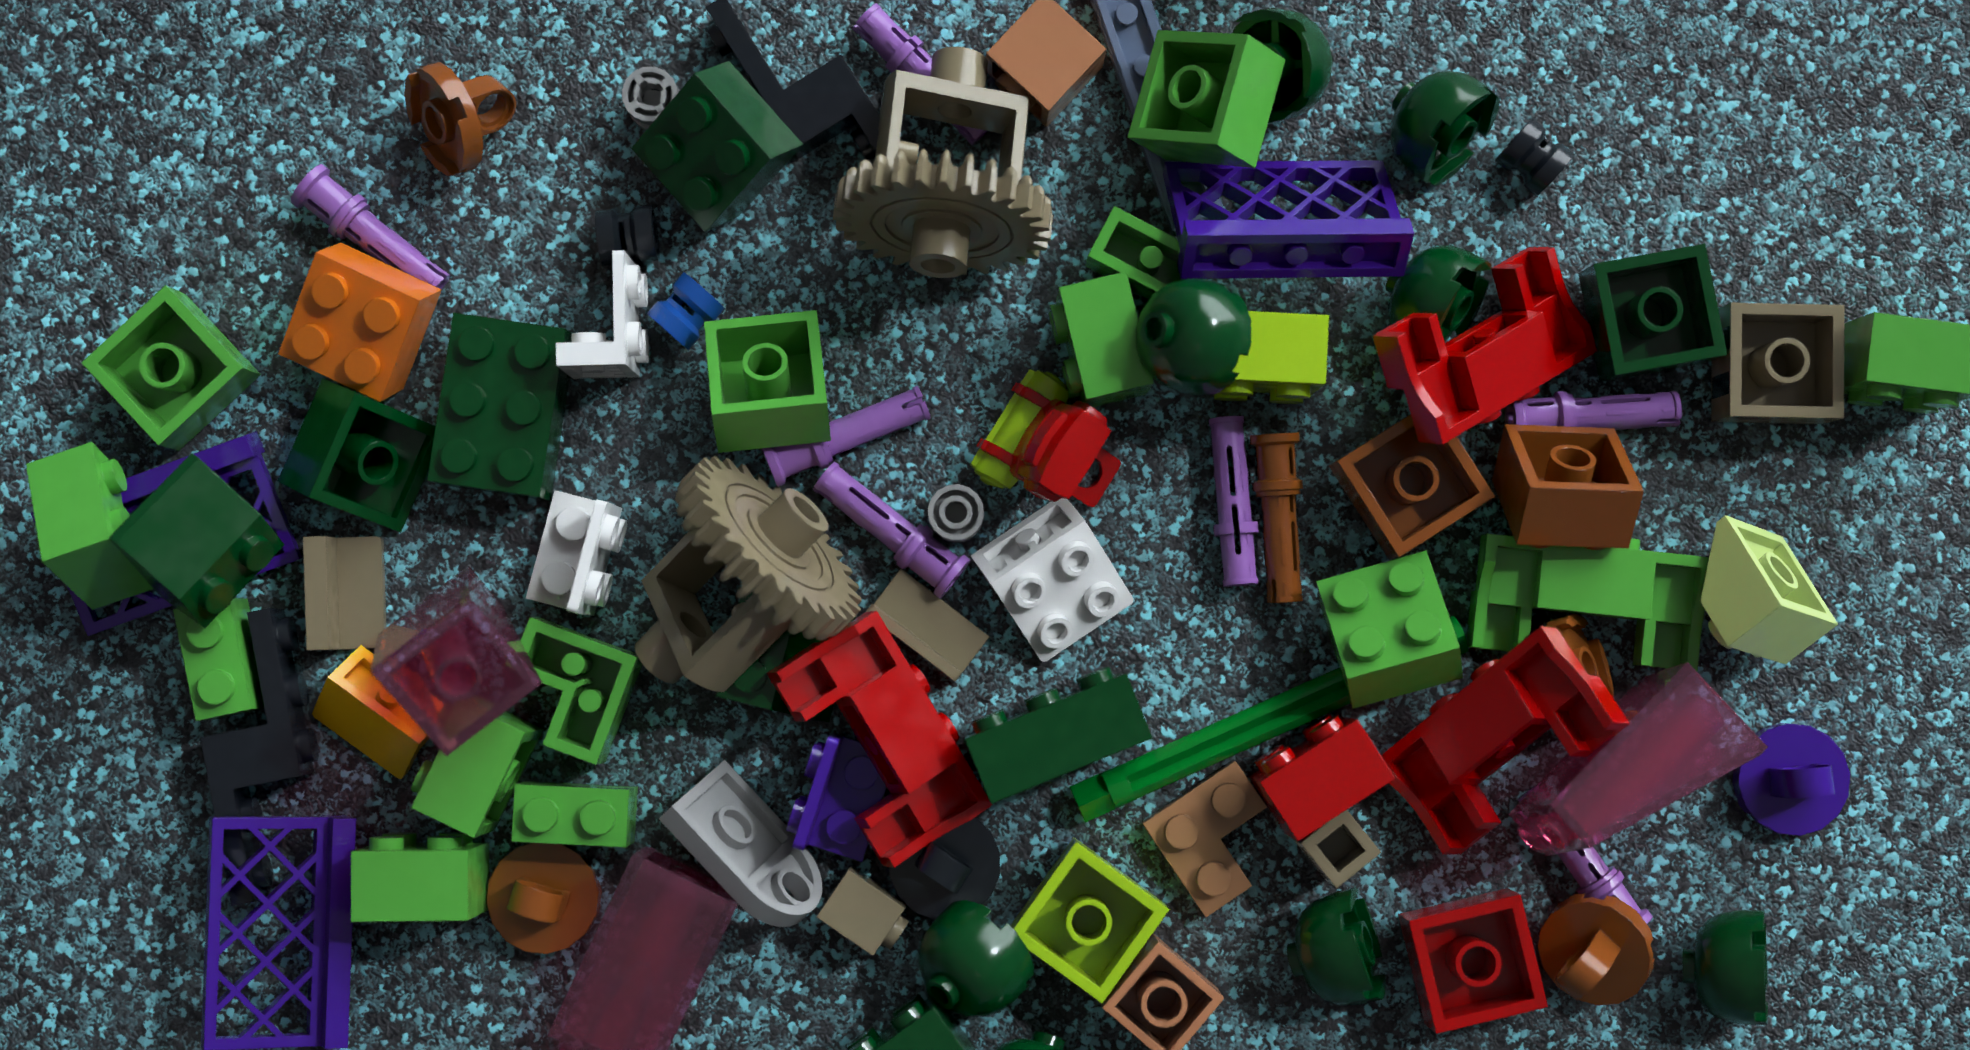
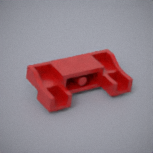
[1373,247,1597,445]
[767,610,992,868]
[1381,626,1630,855]

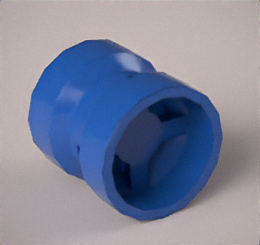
[646,272,725,351]

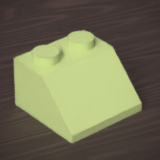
[1700,515,1838,664]

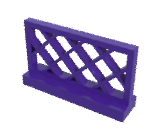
[1163,160,1415,279]
[31,431,302,636]
[201,815,356,1050]

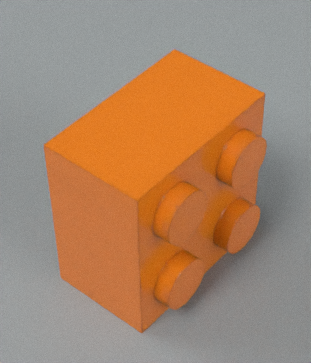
[278,242,442,402]

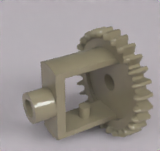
[833,47,1053,278]
[634,456,862,692]

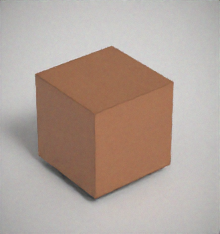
[986,0,1107,127]
[1100,933,1224,1050]

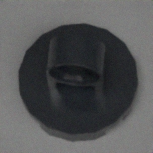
[889,816,1000,920]

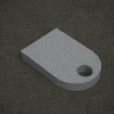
[659,760,823,927]

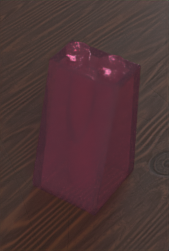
[371,565,542,756]
[1508,662,1768,856]
[548,845,741,1050]

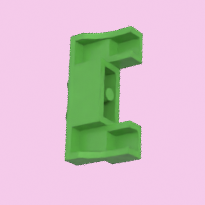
[1466,533,1709,671]

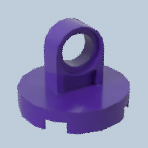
[1732,723,1850,836]

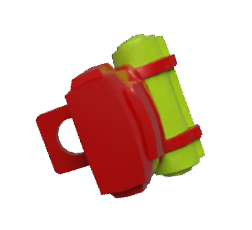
[970,369,1121,507]

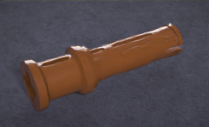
[1249,432,1303,603]

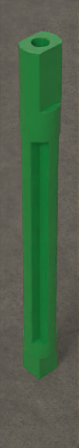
[1070,616,1469,823]

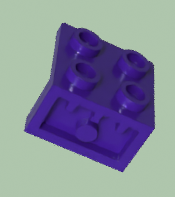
[786,733,887,862]

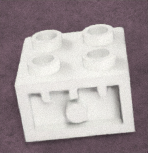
[556,250,649,379]
[526,490,627,616]
[971,498,1134,662]

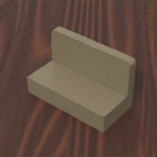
[303,536,387,651]
[866,569,989,682]

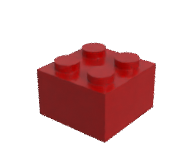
[1249,714,1395,841]
[1398,888,1548,1034]

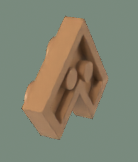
[1141,760,1267,917]

